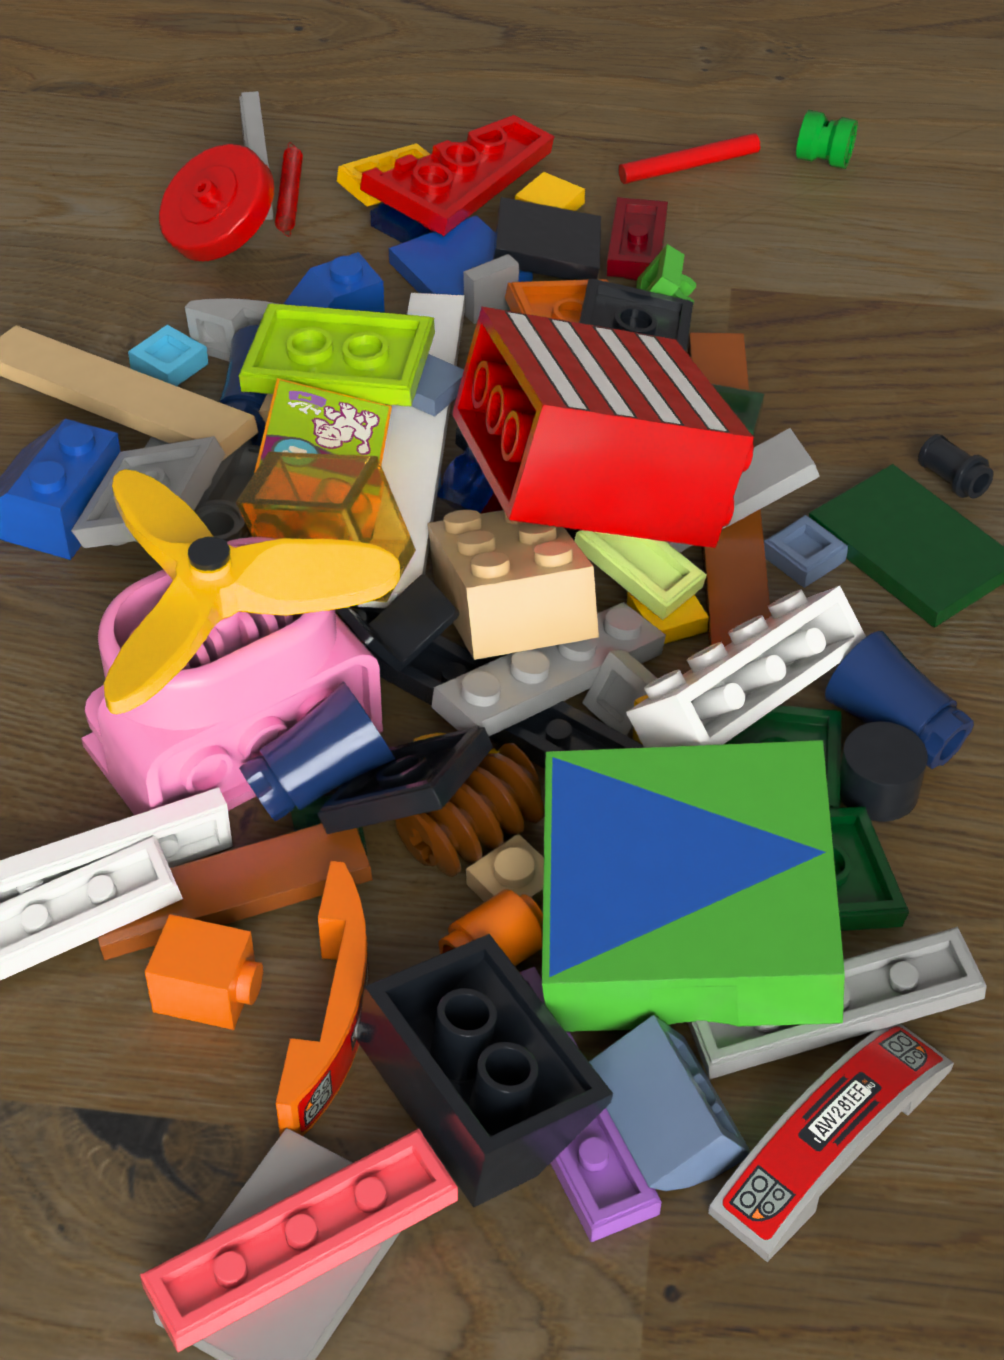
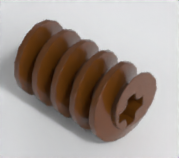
[395,743,545,877]

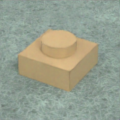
[466,834,544,907]

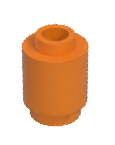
[439,889,543,966]

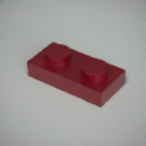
[607,197,668,280]

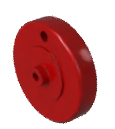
[159,144,274,261]

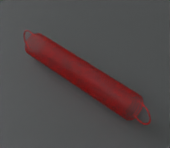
[275,142,303,237]

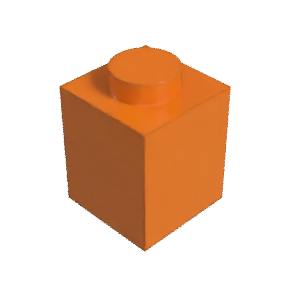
[145,914,263,1030]

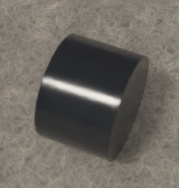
[840,721,928,822]

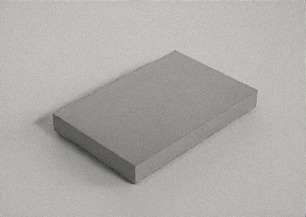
[153,1128,400,1360]

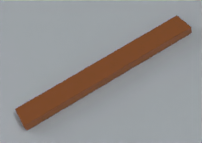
[688,333,771,647]

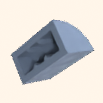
[589,1015,751,1191]

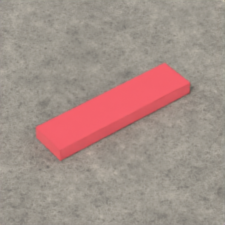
[140,1129,458,1352]

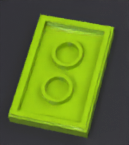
[239,303,435,407]

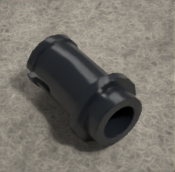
[918,434,994,499]

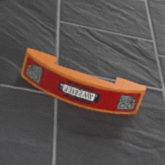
[276,861,369,1136]

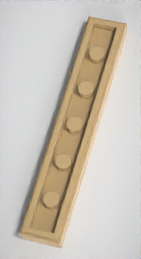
[0,325,258,460]

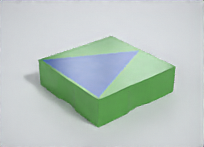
[542,740,845,1032]

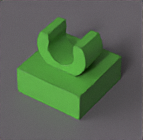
[636,244,696,305]

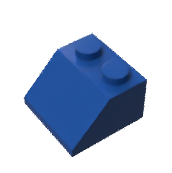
[0,419,121,560]

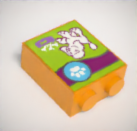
[245,378,392,542]

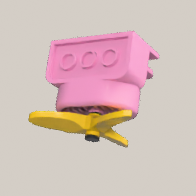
[81,469,400,815]

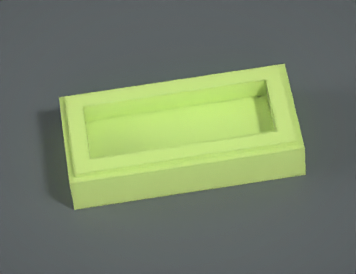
[574,530,707,620]

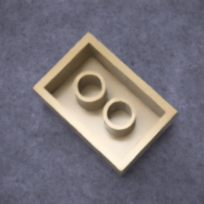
[427,510,599,660]

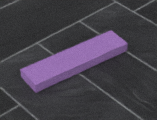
[519,967,661,1242]

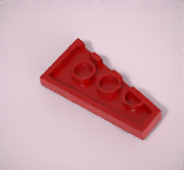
[360,115,555,236]

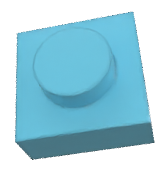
[128,325,209,386]

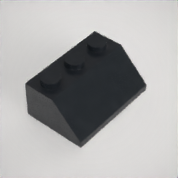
[357,934,613,1208]

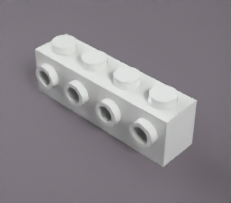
[626,586,866,748]

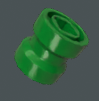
[796,110,858,169]

